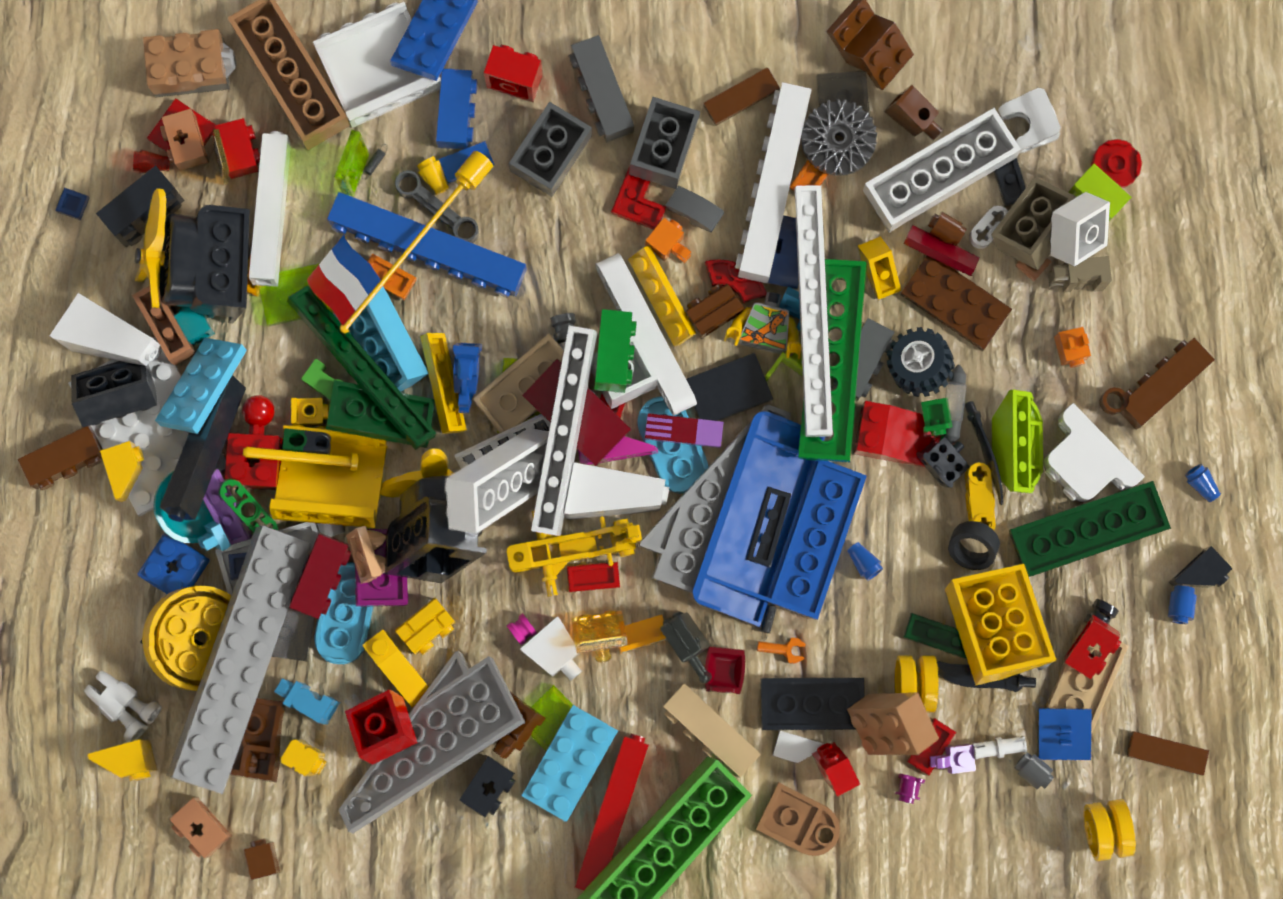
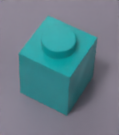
[174,306,215,346]

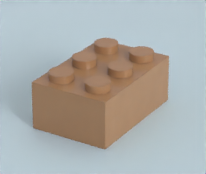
[847,692,939,755]

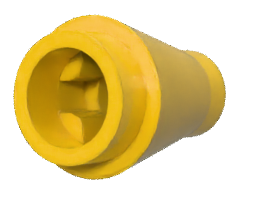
[417,156,449,195]

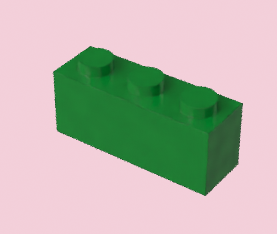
[594,309,637,393]

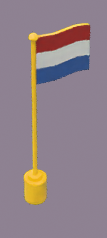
[307,151,493,333]

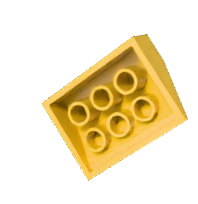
[945,564,1056,685]

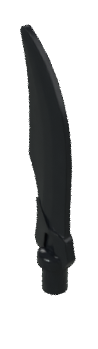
[964,401,1003,505]
[936,660,1036,692]

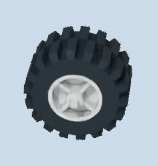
[887,327,955,397]

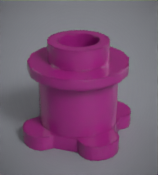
[895,773,925,804]

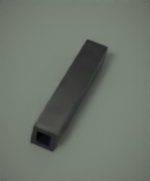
[160,375,246,522]

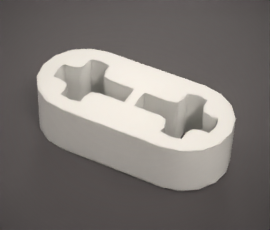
[969,206,1008,249]

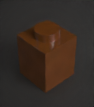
[244,838,280,880]

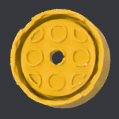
[142,586,231,691]

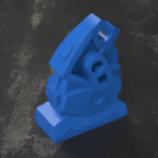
[453,342,482,413]

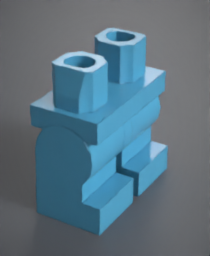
[274,678,341,725]

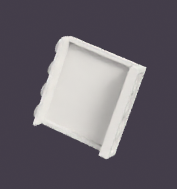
[313,2,441,128]

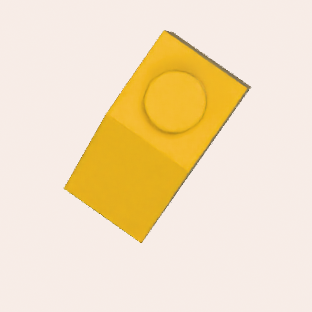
[858,236,901,300]
[100,441,144,502]

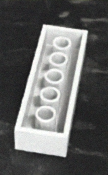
[863,108,1021,232]
[445,428,549,534]

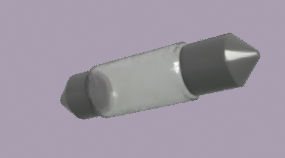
[942,365,967,444]

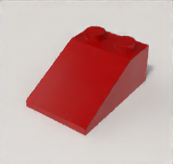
[853,401,934,468]

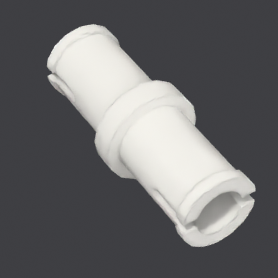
[972,736,1027,760]

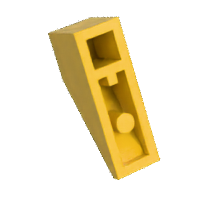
[362,629,429,708]

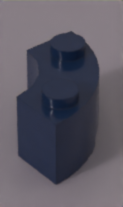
[768,215,799,289]

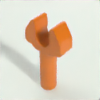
[757,637,806,664]

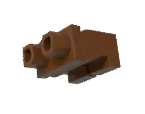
[492,692,546,759]

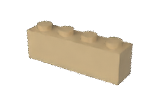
[663,684,761,777]

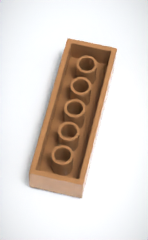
[228,0,351,150]

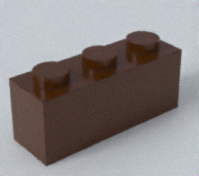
[18,426,103,490]

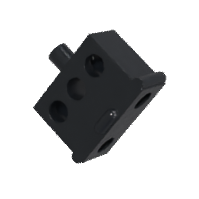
[916,436,970,488]

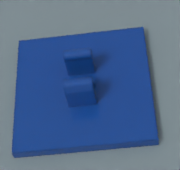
[1039,708,1092,760]

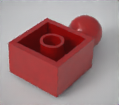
[225,395,283,490]

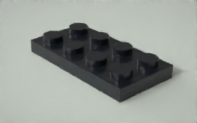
[760,678,865,730]

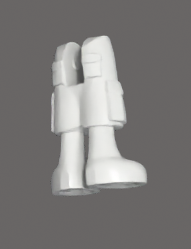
[84,671,162,742]

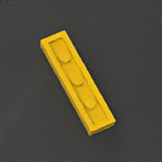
[628,246,696,347]
[420,333,467,434]

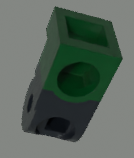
[283,428,331,455]

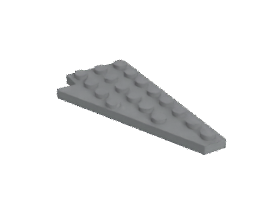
[638,404,791,594]

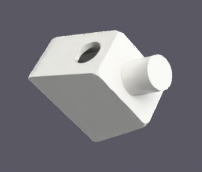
[521,616,582,681]

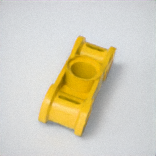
[964,462,996,530]

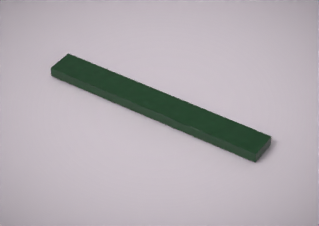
[287,285,437,450]

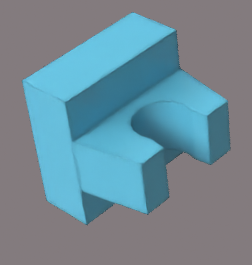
[197,521,231,551]

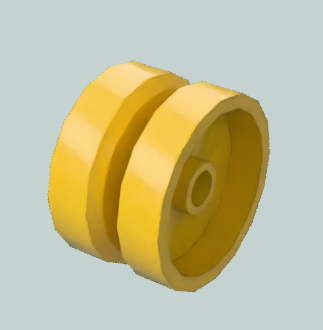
[894,656,939,712]
[1083,799,1136,861]

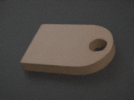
[755,782,840,856]

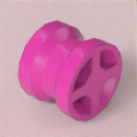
[506,613,538,646]

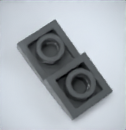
[666,186,724,233]

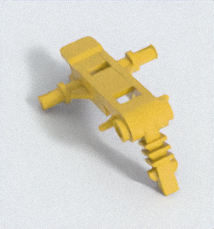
[507,510,642,597]

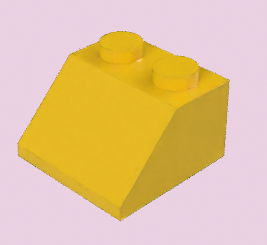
[87,740,157,781]

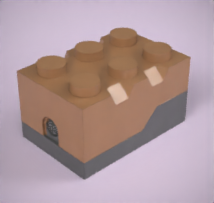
[143,29,236,98]

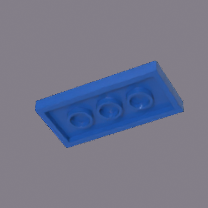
[390,0,478,81]

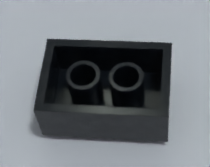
[96,165,185,248]

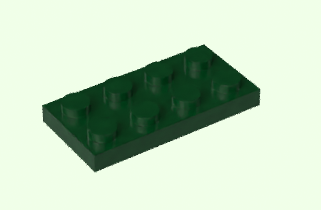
[326,380,435,448]

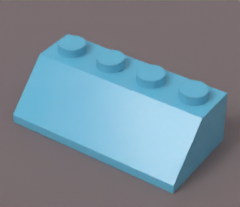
[334,286,429,392]

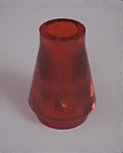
[133,149,170,174]

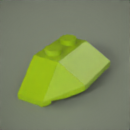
[992,390,1043,494]

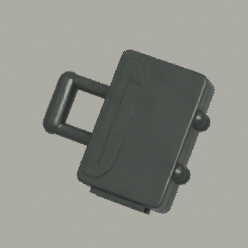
[660,612,712,684]

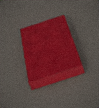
[522,359,632,466]

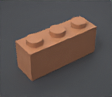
[132,286,196,365]

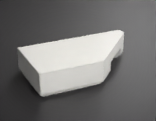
[772,731,823,763]

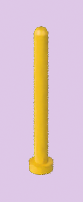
[243,447,358,471]

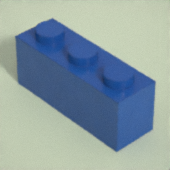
[436,69,478,150]

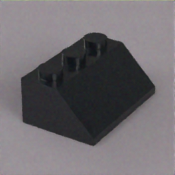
[71,361,157,427]

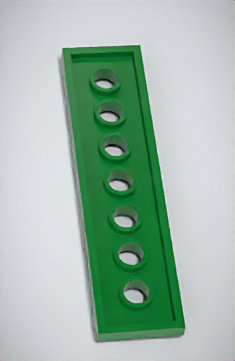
[798,259,867,463]

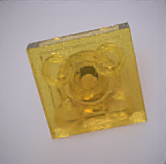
[571,610,628,662]

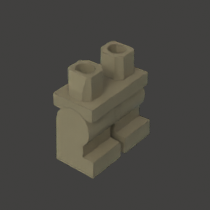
[1048,256,1112,293]

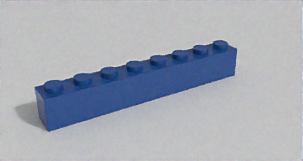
[327,192,527,298]

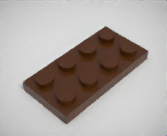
[900,256,1012,351]

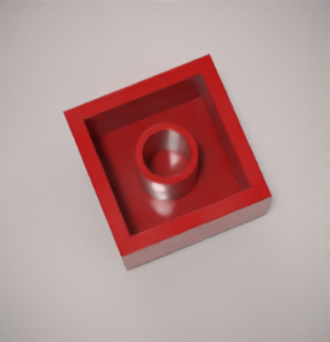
[484,45,543,103]
[345,689,418,765]

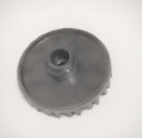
[801,99,877,176]

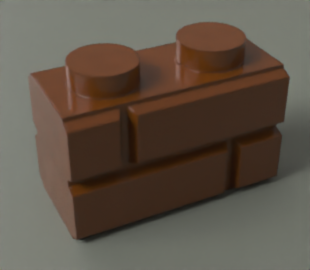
[685,284,744,339]

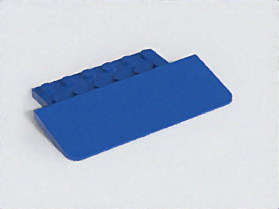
[692,411,867,627]

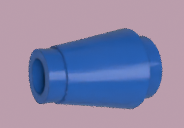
[1185,464,1221,502]
[847,542,883,581]

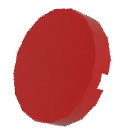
[1091,139,1142,188]

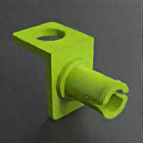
[765,352,803,381]

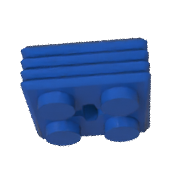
[137,533,210,594]

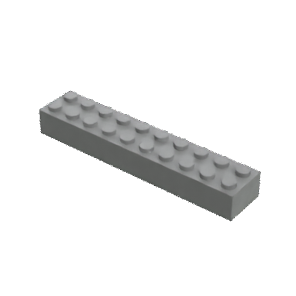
[167,526,311,794]

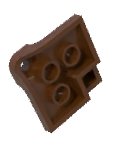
[229,698,285,783]

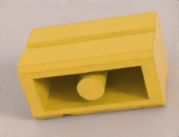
[395,597,456,655]
[281,739,327,776]

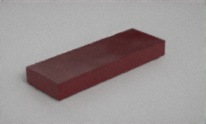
[903,225,980,276]

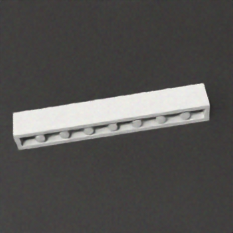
[735,82,811,283]
[531,326,598,536]

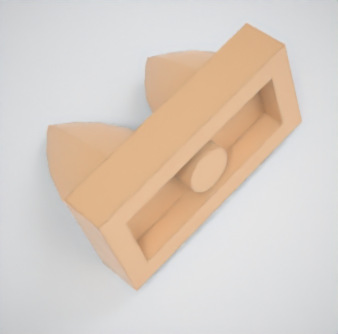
[346,526,386,584]

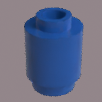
[1168,585,1197,625]

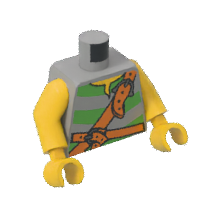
[724,292,802,359]

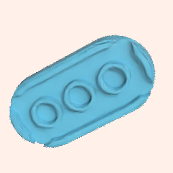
[637,396,708,494]
[314,562,374,665]

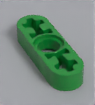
[218,478,278,534]

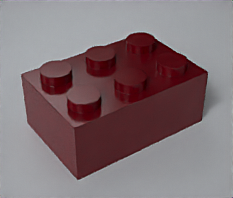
[289,532,351,619]

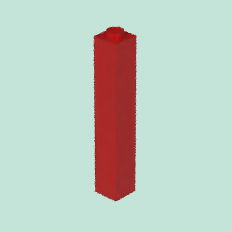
[575,733,649,891]

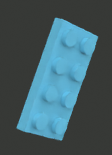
[155,337,247,434]
[522,705,618,822]

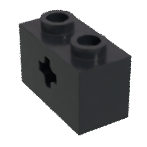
[459,756,516,817]

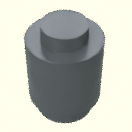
[1014,752,1054,790]

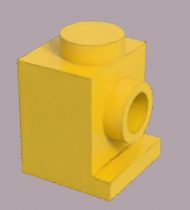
[291,398,329,427]

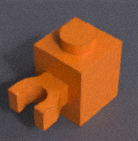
[645,217,691,264]
[1054,327,1091,368]

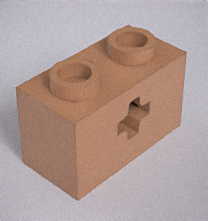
[160,109,209,171]
[170,797,232,858]

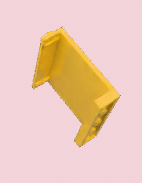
[270,424,387,528]

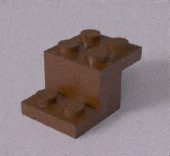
[826,0,914,91]

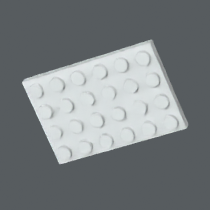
[68,337,226,516]

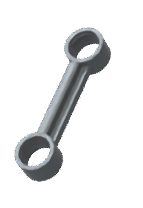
[395,170,479,243]

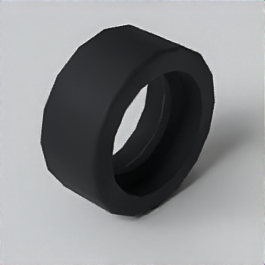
[948,521,1000,570]

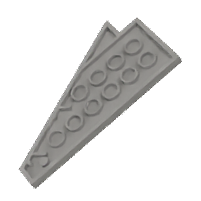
[339,651,525,833]

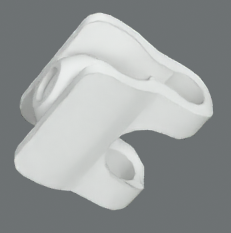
[998,88,1060,154]

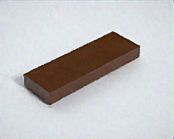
[703,67,780,126]
[1127,731,1210,776]

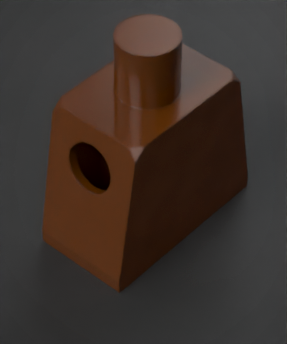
[884,85,943,140]

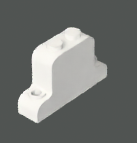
[1043,403,1145,502]

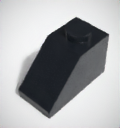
[1169,546,1233,588]

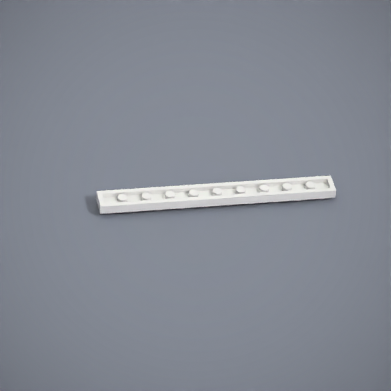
[795,185,833,437]

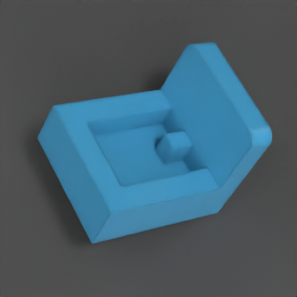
[779,287,801,331]

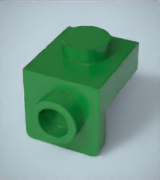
[921,398,953,436]

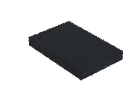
[686,353,773,421]

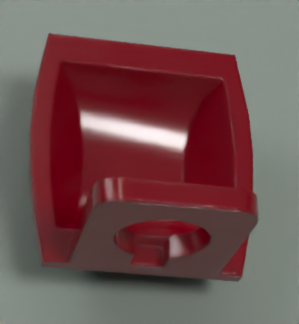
[705,647,745,694]

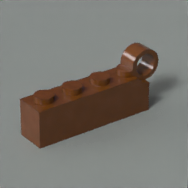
[1099,338,1215,430]

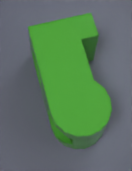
[301,359,344,400]

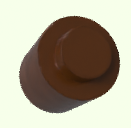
[928,211,967,246]

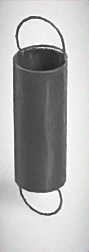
[362,144,387,180]
[761,603,777,640]

